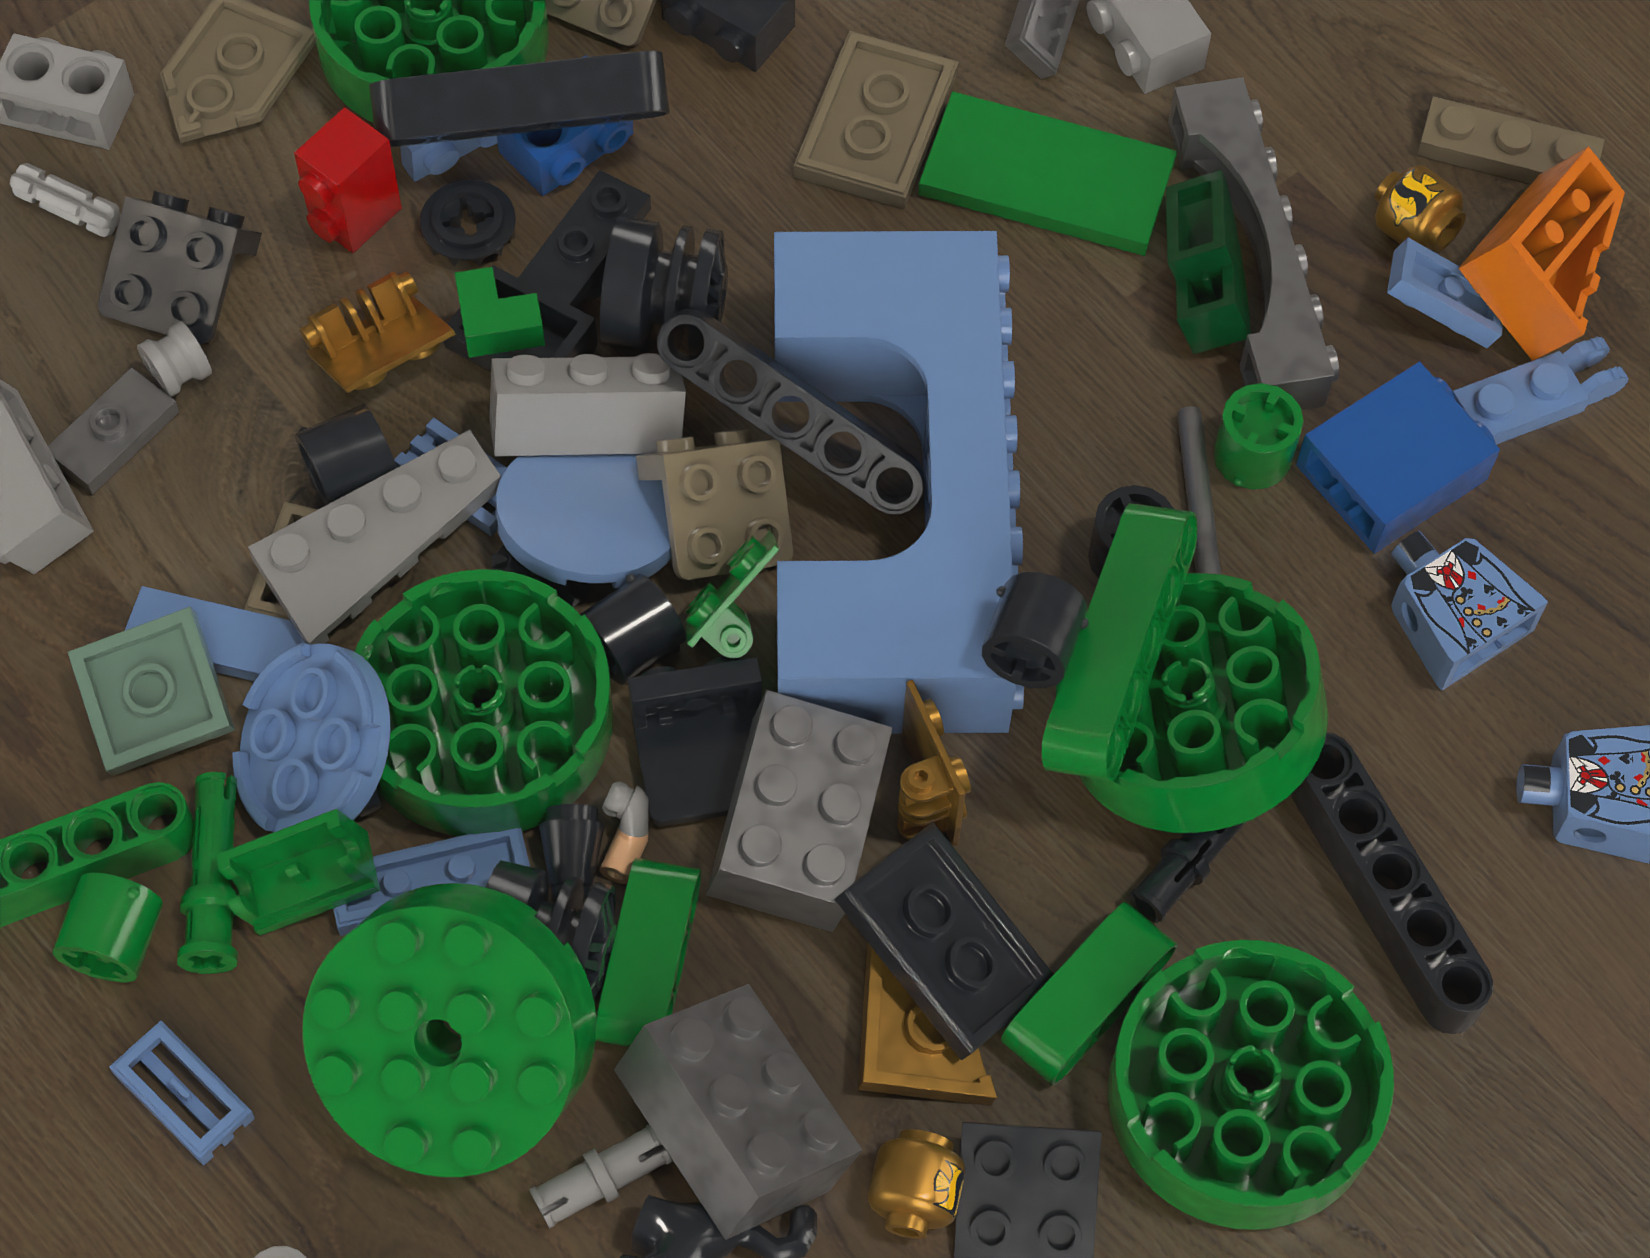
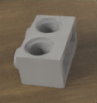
[0,33,135,150]

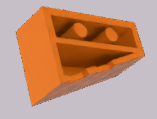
[1458,146,1625,361]

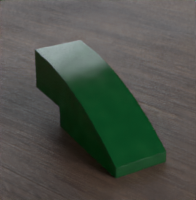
[1166,170,1251,354]

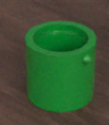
[1213,383,1304,490]
[52,872,163,983]

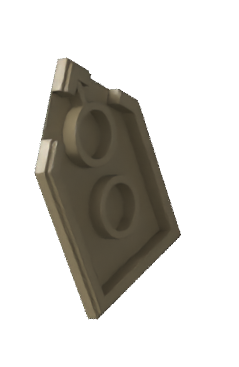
[160,0,316,143]

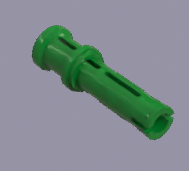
[177,772,238,974]

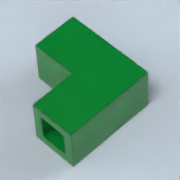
[454,267,545,358]

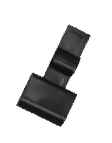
[444,170,651,372]

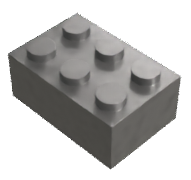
[706,690,893,932]
[614,984,862,1240]

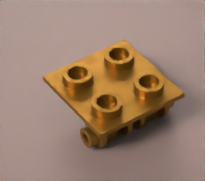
[299,271,456,393]
[897,680,971,847]

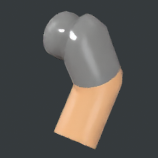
[600,781,648,884]

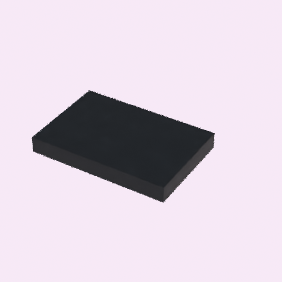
[834,822,1054,1060]

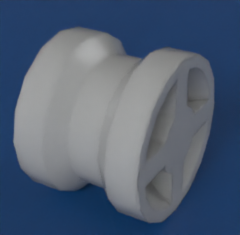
[137,321,212,397]

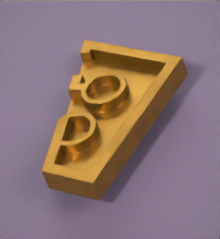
[858,942,997,1106]

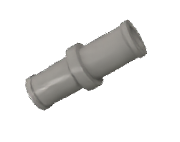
[529,1124,673,1229]

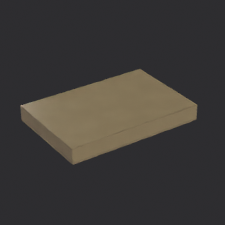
[793,30,959,210]

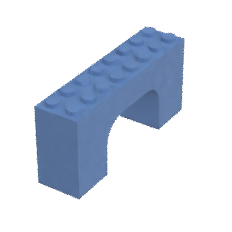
[774,231,1024,734]

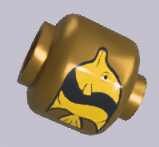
[1374,165,1466,252]
[868,1129,965,1239]

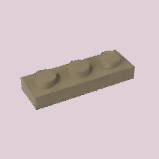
[1417,96,1605,184]

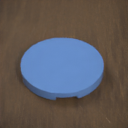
[495,454,672,588]
[232,643,390,832]

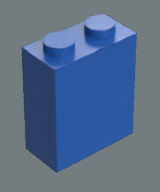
[1296,361,1500,554]

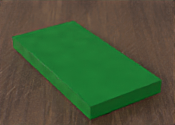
[918,91,1177,256]

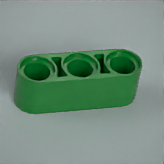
[596,857,701,1047]
[1001,902,1178,1086]

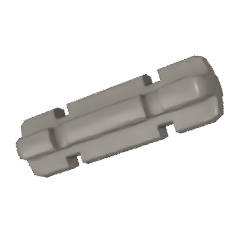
[9,163,121,237]

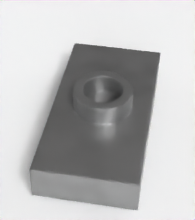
[1005,0,1079,79]
[48,368,179,495]

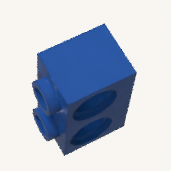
[497,55,634,196]

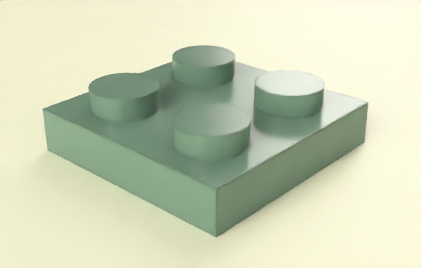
[68,607,235,776]

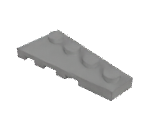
[248,430,501,645]

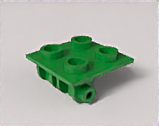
[685,531,779,658]

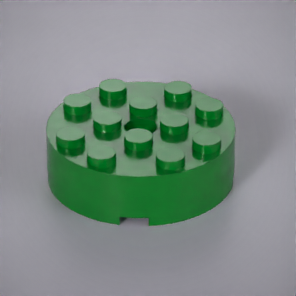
[309,0,549,123]
[354,569,613,837]
[1056,573,1328,833]
[303,883,596,1177]
[1108,940,1394,1230]

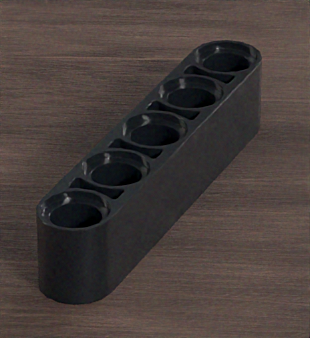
[369,51,670,147]
[657,309,924,514]
[1290,733,1493,1034]

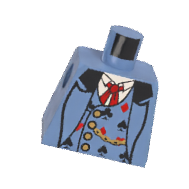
[1391,531,1548,691]
[1516,725,1650,864]

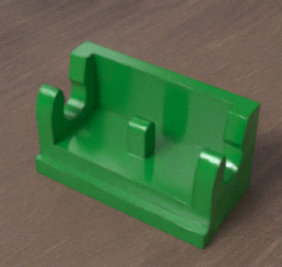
[216,808,380,936]

